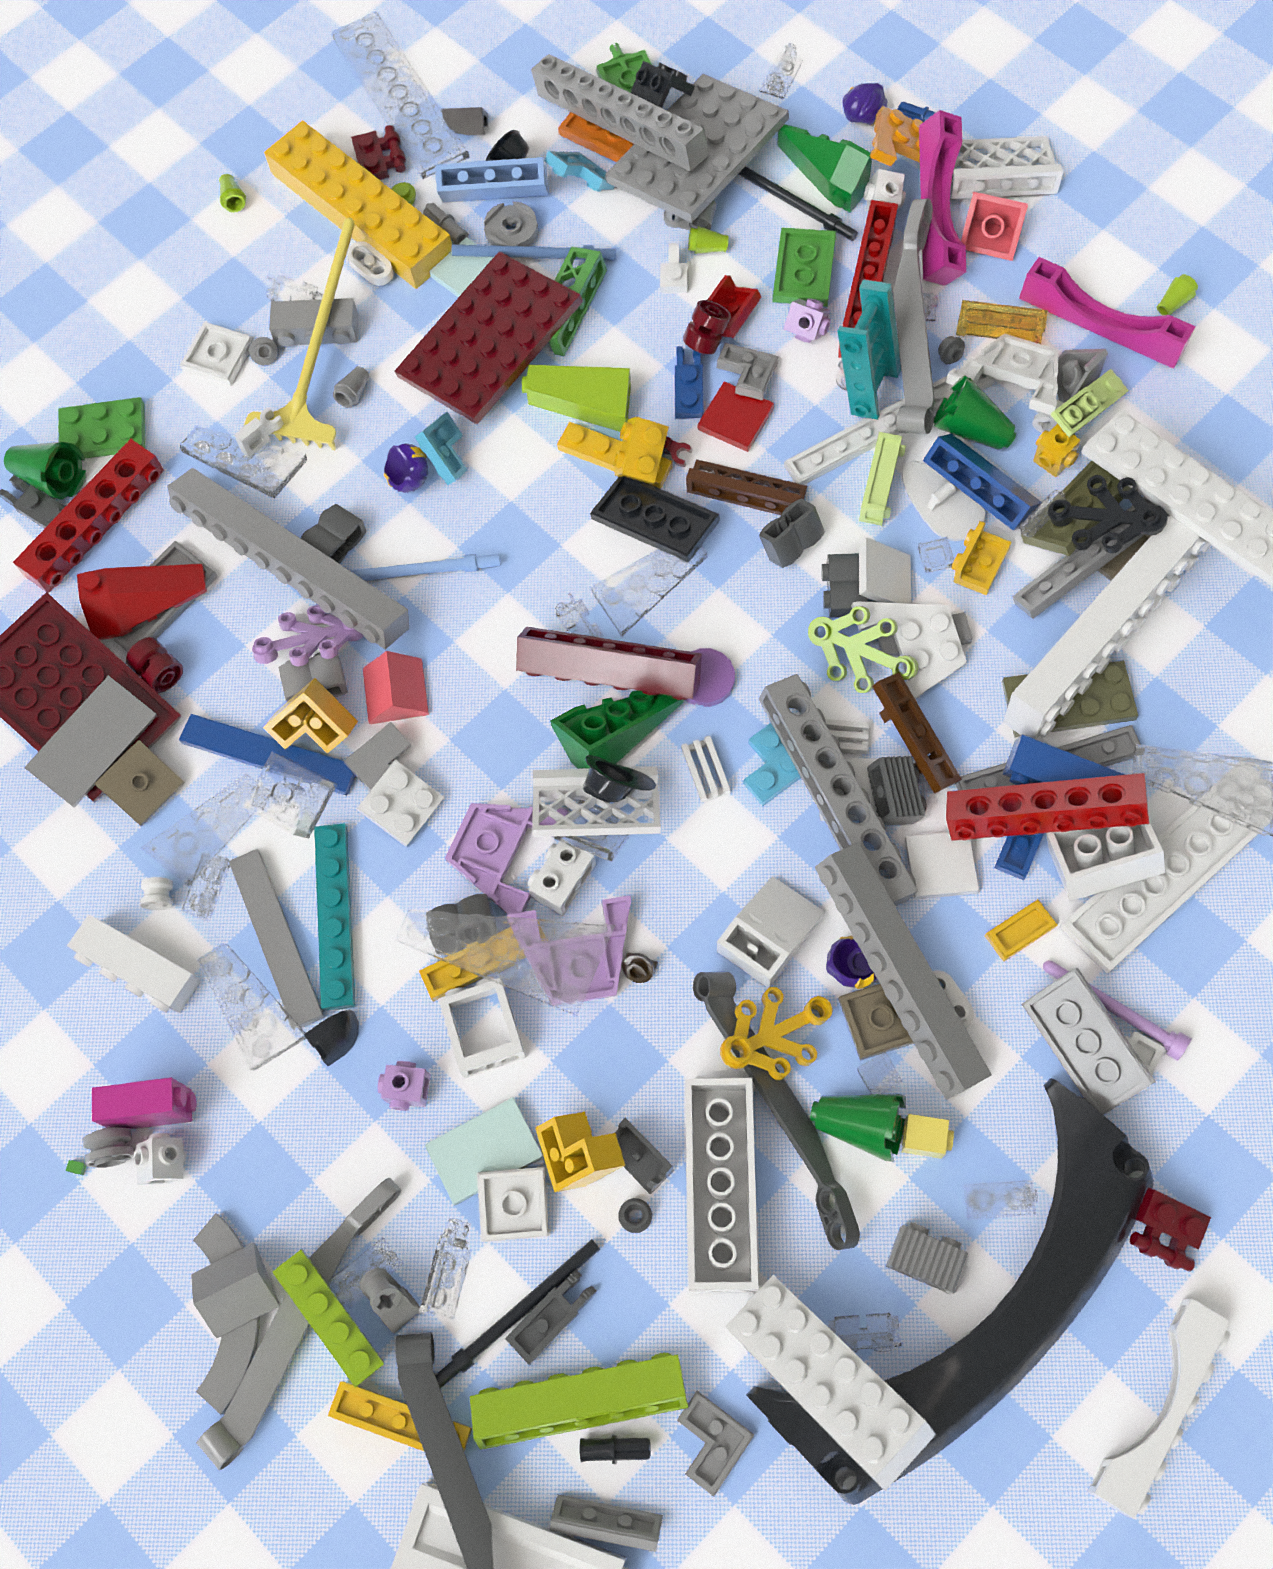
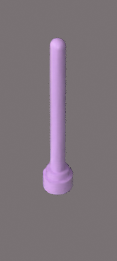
[1043,960,1192,1061]

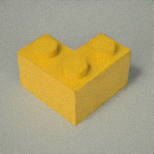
[263,678,358,754]
[535,1112,625,1193]

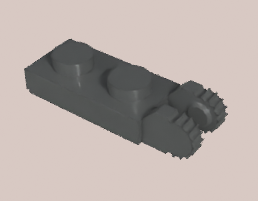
[0,475,66,529]
[505,1270,597,1365]

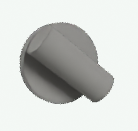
[248,337,278,366]

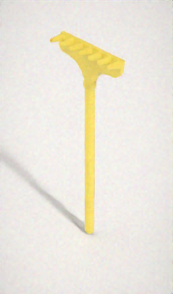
[243,218,355,451]

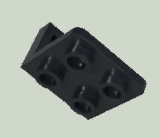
[630,61,695,108]

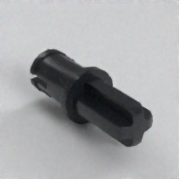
[579,1434,651,1465]

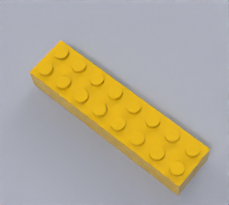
[264,120,452,289]

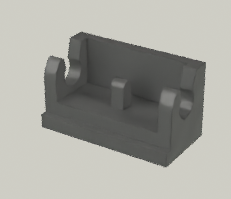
[614,1117,674,1195]

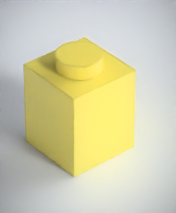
[901,1114,954,1159]

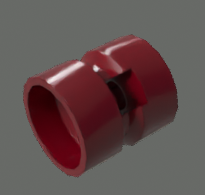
[683,300,731,355]
[125,637,183,693]

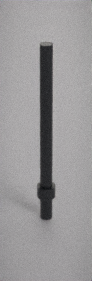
[738,166,858,241]
[435,1239,601,1389]

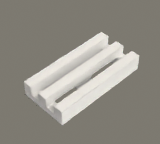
[806,719,870,755]
[681,735,731,803]

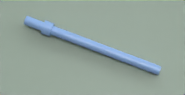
[350,554,501,581]

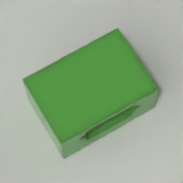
[65,1160,86,1175]

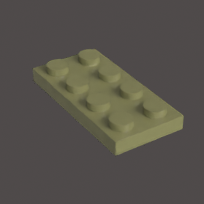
[1020,460,1131,556]
[1001,660,1139,738]

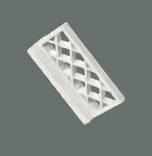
[950,136,1064,199]
[532,767,661,837]

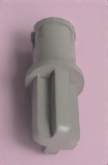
[423,202,469,245]

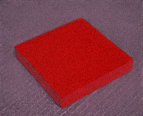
[697,381,774,452]

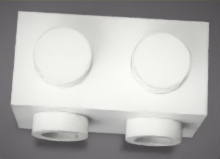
[528,837,596,916]

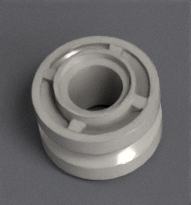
[82,1127,134,1168]

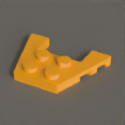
[870,106,923,167]

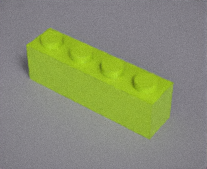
[272,1249,384,1387]

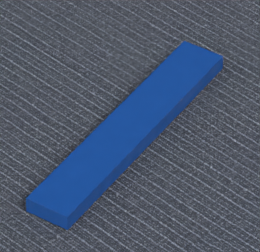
[179,714,355,796]

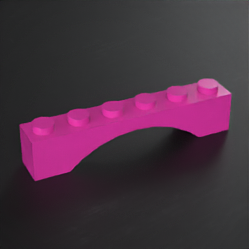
[919,110,966,286]
[1019,257,1196,369]

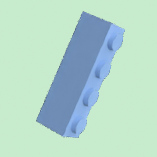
[436,157,548,202]

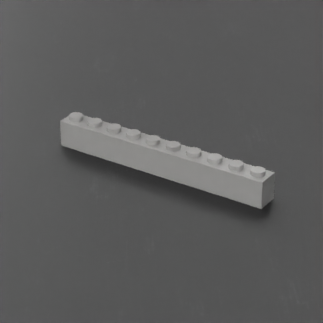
[167,467,410,650]

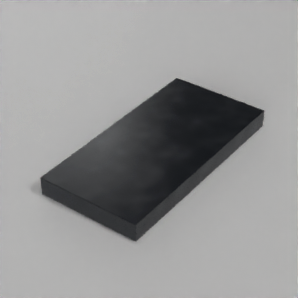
[590,476,720,563]

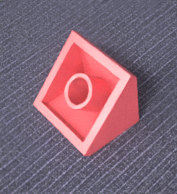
[961,192,1028,261]
[363,651,429,725]

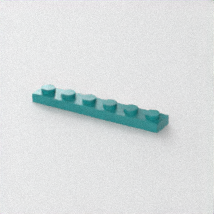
[314,823,356,1011]

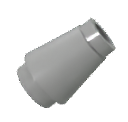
[333,366,369,408]

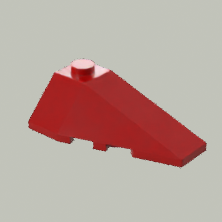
[77,564,207,641]

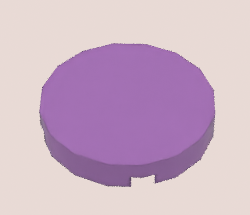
[686,648,735,707]

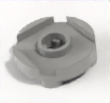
[484,201,539,246]

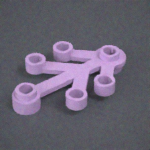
[252,605,364,666]

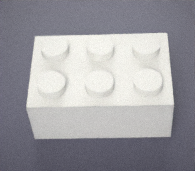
[1046,821,1165,901]

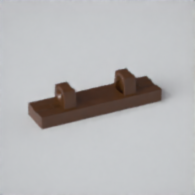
[872,672,962,794]

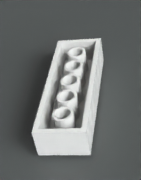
[685,1078,759,1292]
[724,1275,936,1491]

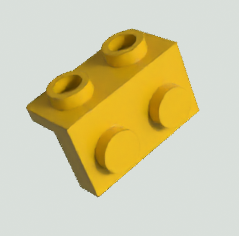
[613,416,669,484]
[951,521,1012,596]

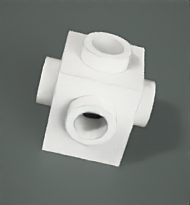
[864,169,906,211]
[133,1133,186,1185]

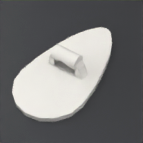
[901,462,986,542]

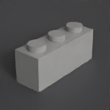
[269,298,359,347]

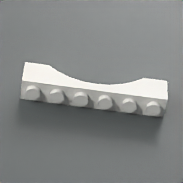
[1087,1298,1231,1519]

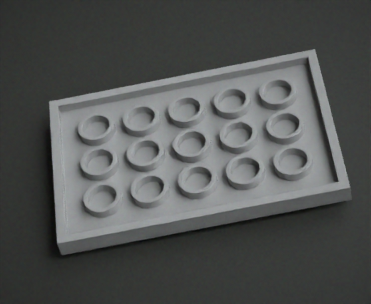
[605,74,789,223]

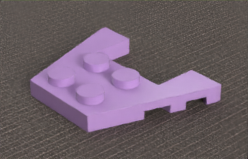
[445,803,569,914]
[507,895,631,1007]

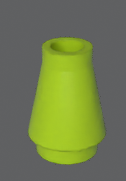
[219,173,246,213]
[688,226,729,254]
[1156,274,1198,315]

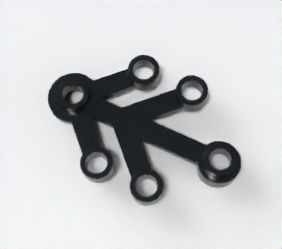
[1048,475,1168,554]

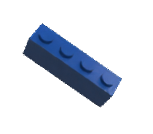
[922,434,1043,531]
[1002,734,1125,785]

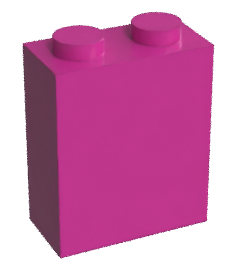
[92,1077,197,1130]

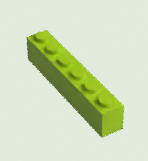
[469,1353,688,1450]

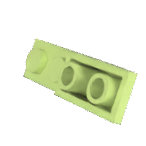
[1050,369,1129,437]

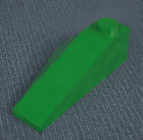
[777,124,872,213]
[550,690,684,769]

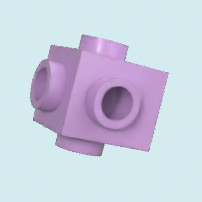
[783,298,831,343]
[378,1061,431,1111]

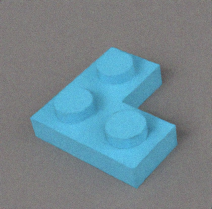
[544,151,615,192]
[414,412,467,485]
[743,723,801,807]

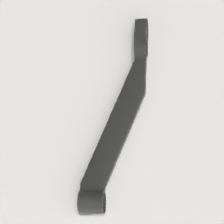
[693,972,860,1250]
[395,1332,494,1569]

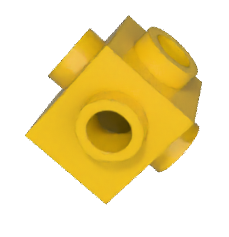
[1033,423,1081,478]

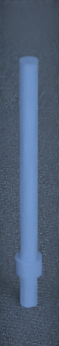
[452,244,616,262]

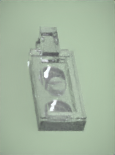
[419,1218,472,1320]

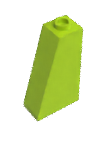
[522,365,631,432]

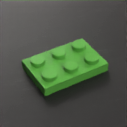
[772,227,836,307]
[58,397,146,459]

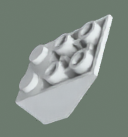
[716,876,825,988]

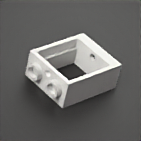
[438,977,527,1079]

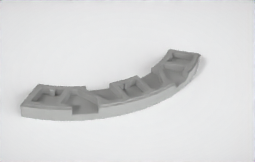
[193,1213,260,1415]

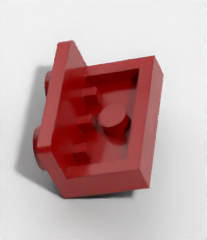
[707,275,762,338]

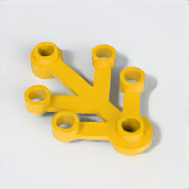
[720,987,832,1080]

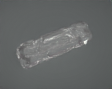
[1019,490,1067,538]

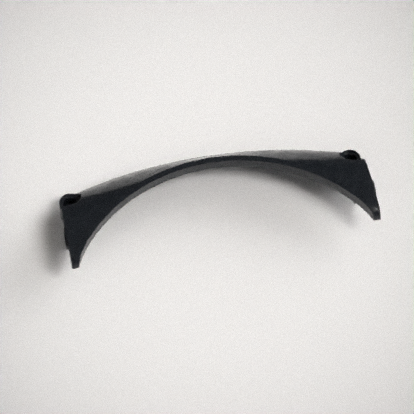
[746,1078,1154,1505]

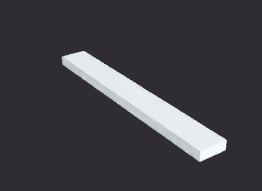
[784,374,994,485]

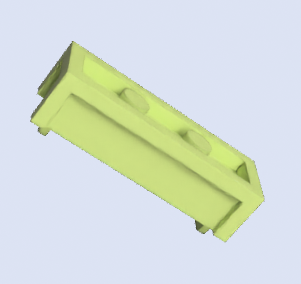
[859,432,906,526]

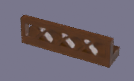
[686,459,808,515]

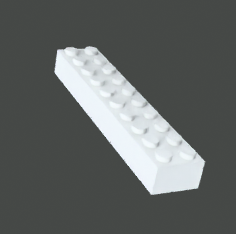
[1003,515,1212,740]

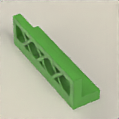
[549,246,607,357]

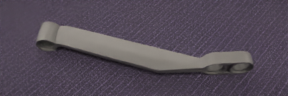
[893,199,935,434]
[196,1178,402,1471]

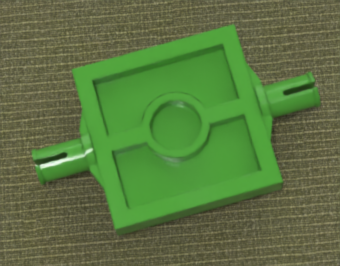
[596,43,651,92]

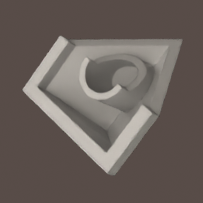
[1057,348,1108,403]

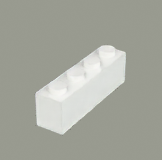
[67,914,201,1014]

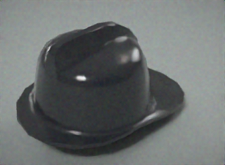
[486,130,530,161]
[583,755,656,803]

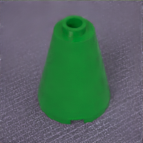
[933,375,1017,450]
[4,442,86,500]
[810,1094,906,1163]

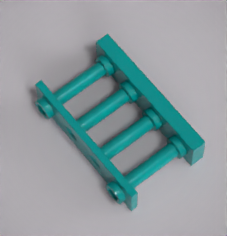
[837,280,901,420]

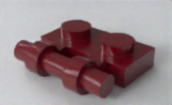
[351,125,406,180]
[1129,1187,1211,1272]

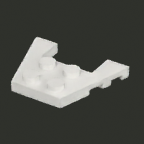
[946,334,1059,415]
[851,601,967,709]

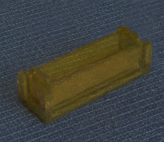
[956,300,1048,344]

